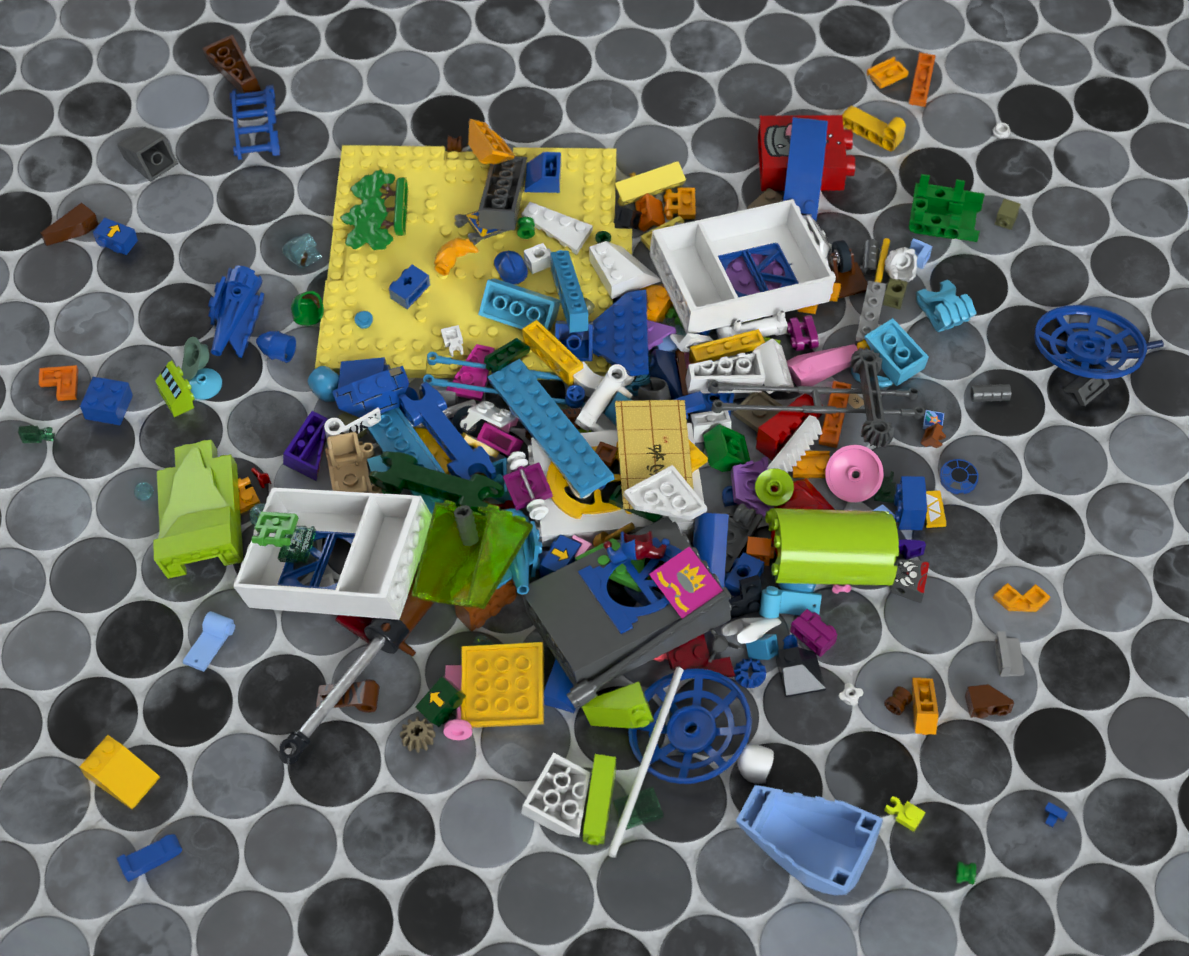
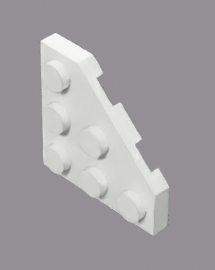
[623,465,707,520]

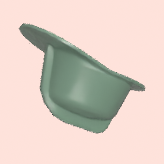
[182,336,209,381]

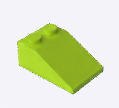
[582,682,654,729]

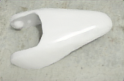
[721,617,781,643]

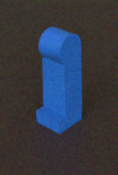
[117,834,182,882]

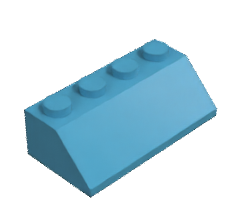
[478,278,561,331]

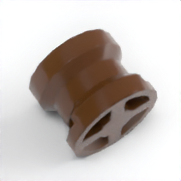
[447,136,463,152]

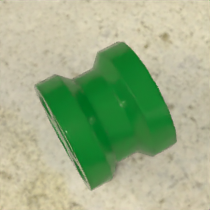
[517,217,535,239]
[956,861,976,885]

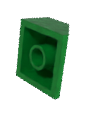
[703,424,750,472]

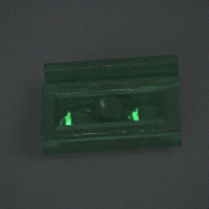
[278,526,316,563]
[613,787,664,830]

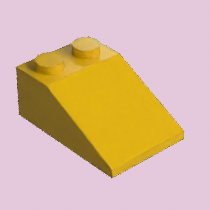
[79,735,160,809]

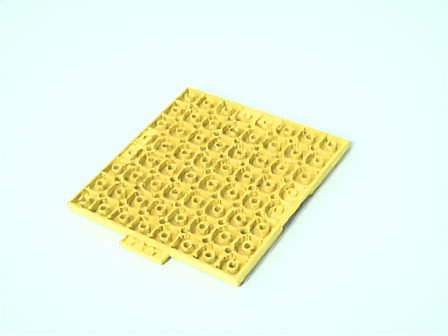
[315,145,632,380]

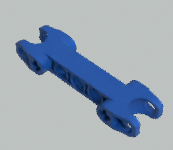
[399,382,496,480]

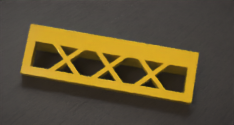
[522,320,583,387]
[689,329,765,364]

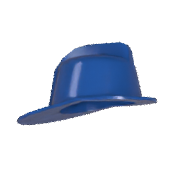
[494,251,528,285]

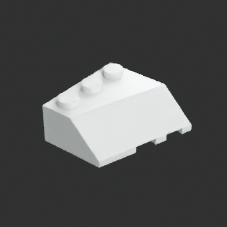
[521,753,590,837]

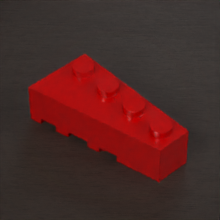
[756,394,823,461]

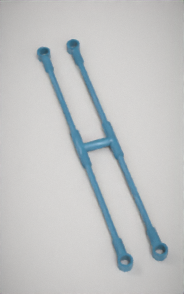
[423,352,641,410]

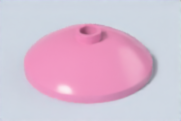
[825,445,884,503]

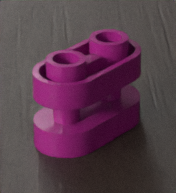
[787,315,819,351]

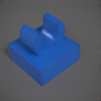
[1044,802,1068,828]

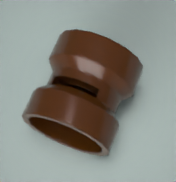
[884,686,913,715]

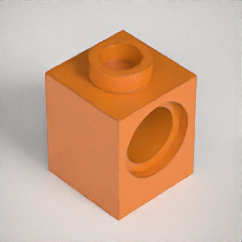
[746,537,775,566]

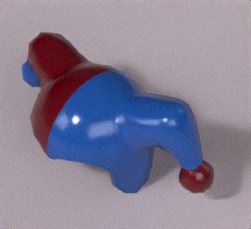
[603,531,670,563]

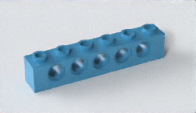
[550,250,588,333]

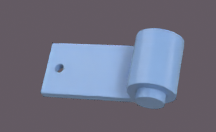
[182,611,235,672]

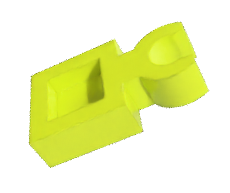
[885,796,926,832]

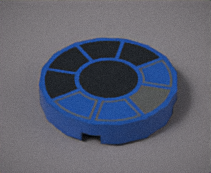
[940,459,979,494]

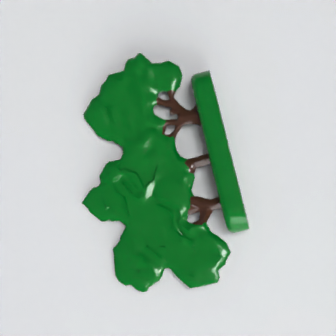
[340,169,408,250]

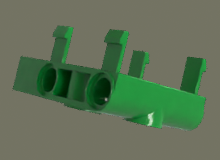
[909,174,985,242]

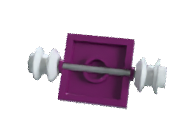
[503,451,553,520]

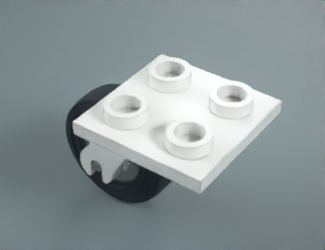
[453,401,516,438]

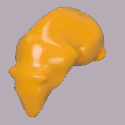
[434,238,479,276]

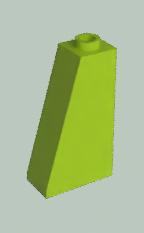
[583,754,616,846]

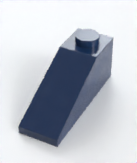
[649,349,683,401]

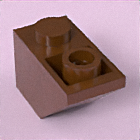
[965,684,1014,719]

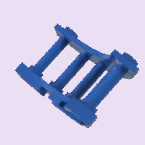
[229,85,280,160]

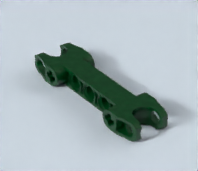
[369,451,505,518]

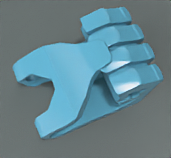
[916,280,977,332]

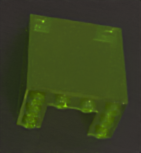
[411,500,533,609]

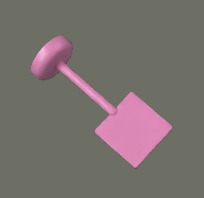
[443,665,472,740]

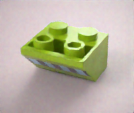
[155,361,195,417]

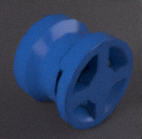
[565,385,585,408]

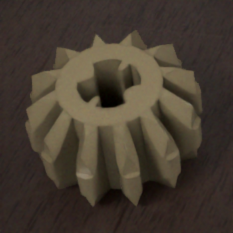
[400,717,436,753]

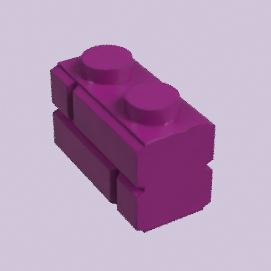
[790,609,838,657]

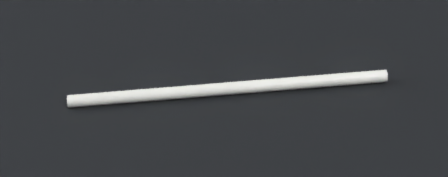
[608,667,684,857]

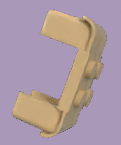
[325,432,383,494]

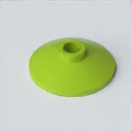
[755,468,794,506]

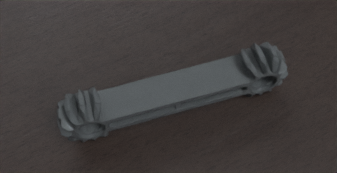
[850,347,895,449]

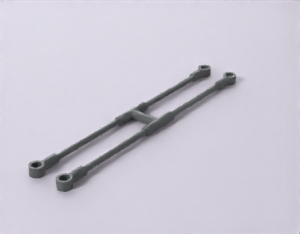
[708,380,925,419]

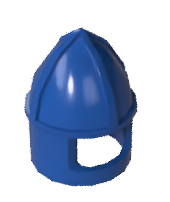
[256,331,296,363]

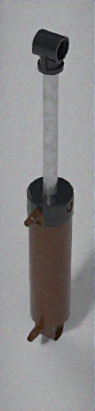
[279,501,493,765]

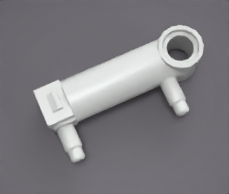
[716,310,788,339]
[575,364,633,432]

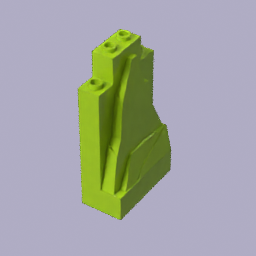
[153,440,243,579]

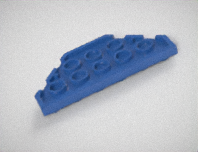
[592,290,649,376]

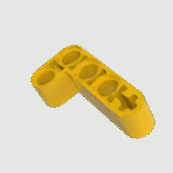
[842,106,906,151]

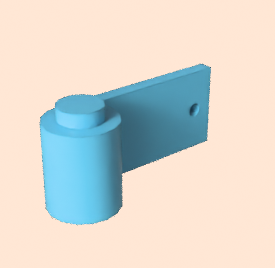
[759,586,822,618]

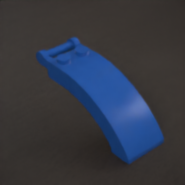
[783,117,828,222]

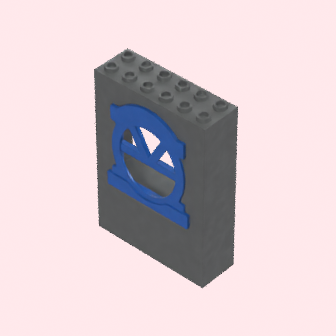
[521,516,732,686]

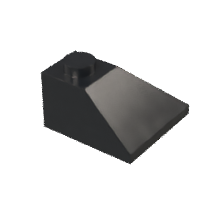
[776,647,826,697]

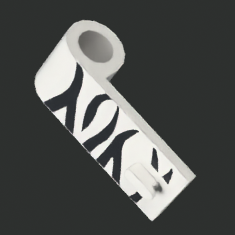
[324,408,381,439]

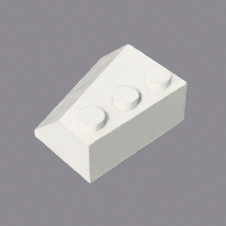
[589,241,661,299]

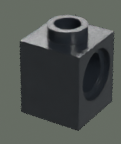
[613,206,642,229]

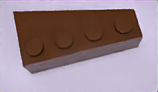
[202,35,261,93]

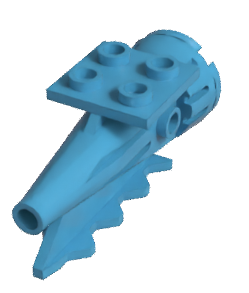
[484,509,542,595]

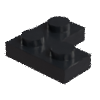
[728,575,762,619]

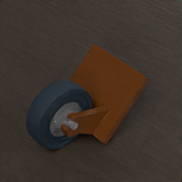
[830,240,868,299]

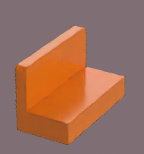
[635,193,665,232]

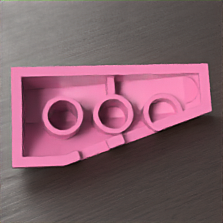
[786,344,858,387]

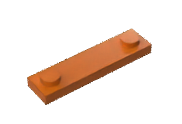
[909,52,936,107]
[819,381,852,448]

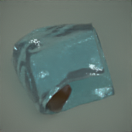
[282,233,322,268]

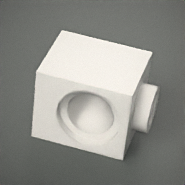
[524,243,551,274]

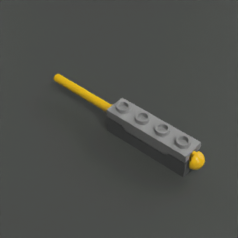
[855,238,890,350]

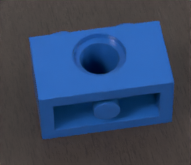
[724,552,764,597]

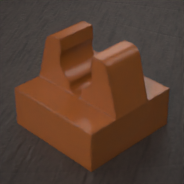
[920,423,946,448]

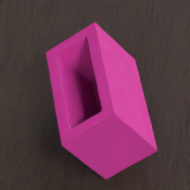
[477,422,524,456]

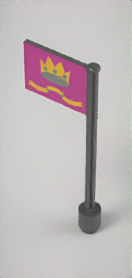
[566,546,731,708]

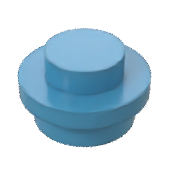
[354,311,373,329]

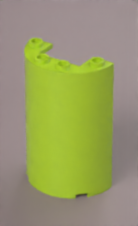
[765,508,899,585]

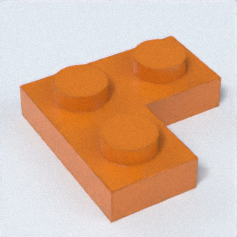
[39,365,78,401]

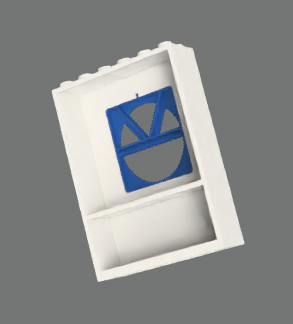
[649,199,836,334]
[233,488,434,620]

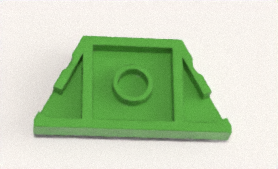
[575,538,647,592]

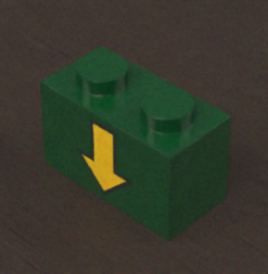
[415,676,466,727]

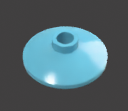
[189,368,222,400]

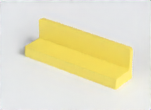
[615,161,686,206]

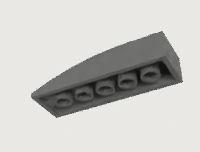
[479,156,527,231]

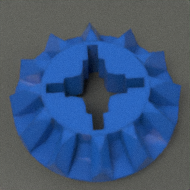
[734,657,766,688]

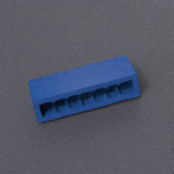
[693,513,729,587]
[544,660,576,713]

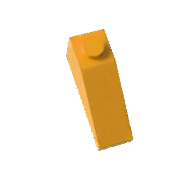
[912,677,939,735]

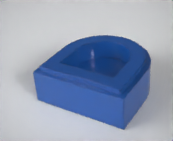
[722,486,738,507]

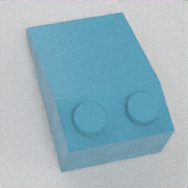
[864,318,929,386]

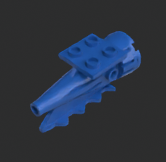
[208,265,264,358]

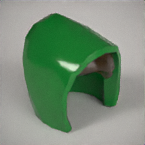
[291,291,324,326]

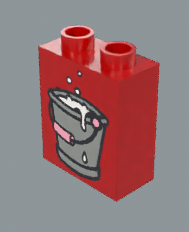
[758,115,855,191]

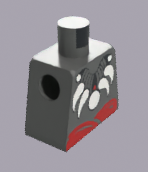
[891,559,930,603]

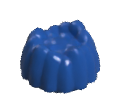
[783,634,798,649]

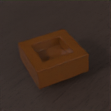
[595,441,618,467]

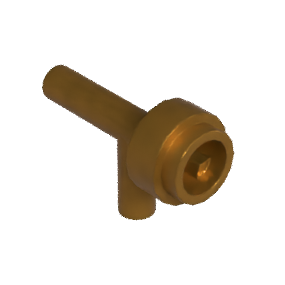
[593,522,635,547]

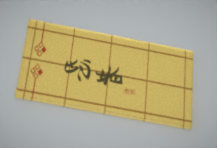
[615,400,694,509]

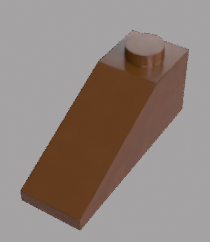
[41,203,99,246]

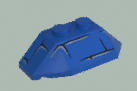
[332,366,409,418]

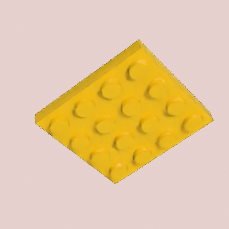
[461,642,544,728]

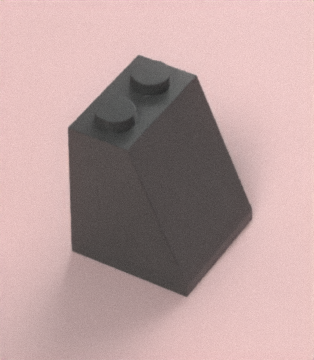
[117,127,178,182]

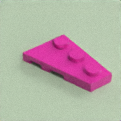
[446,344,495,401]

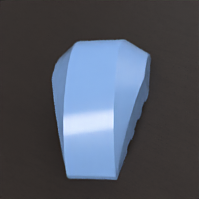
[736,785,883,895]

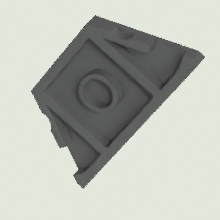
[719,513,763,575]

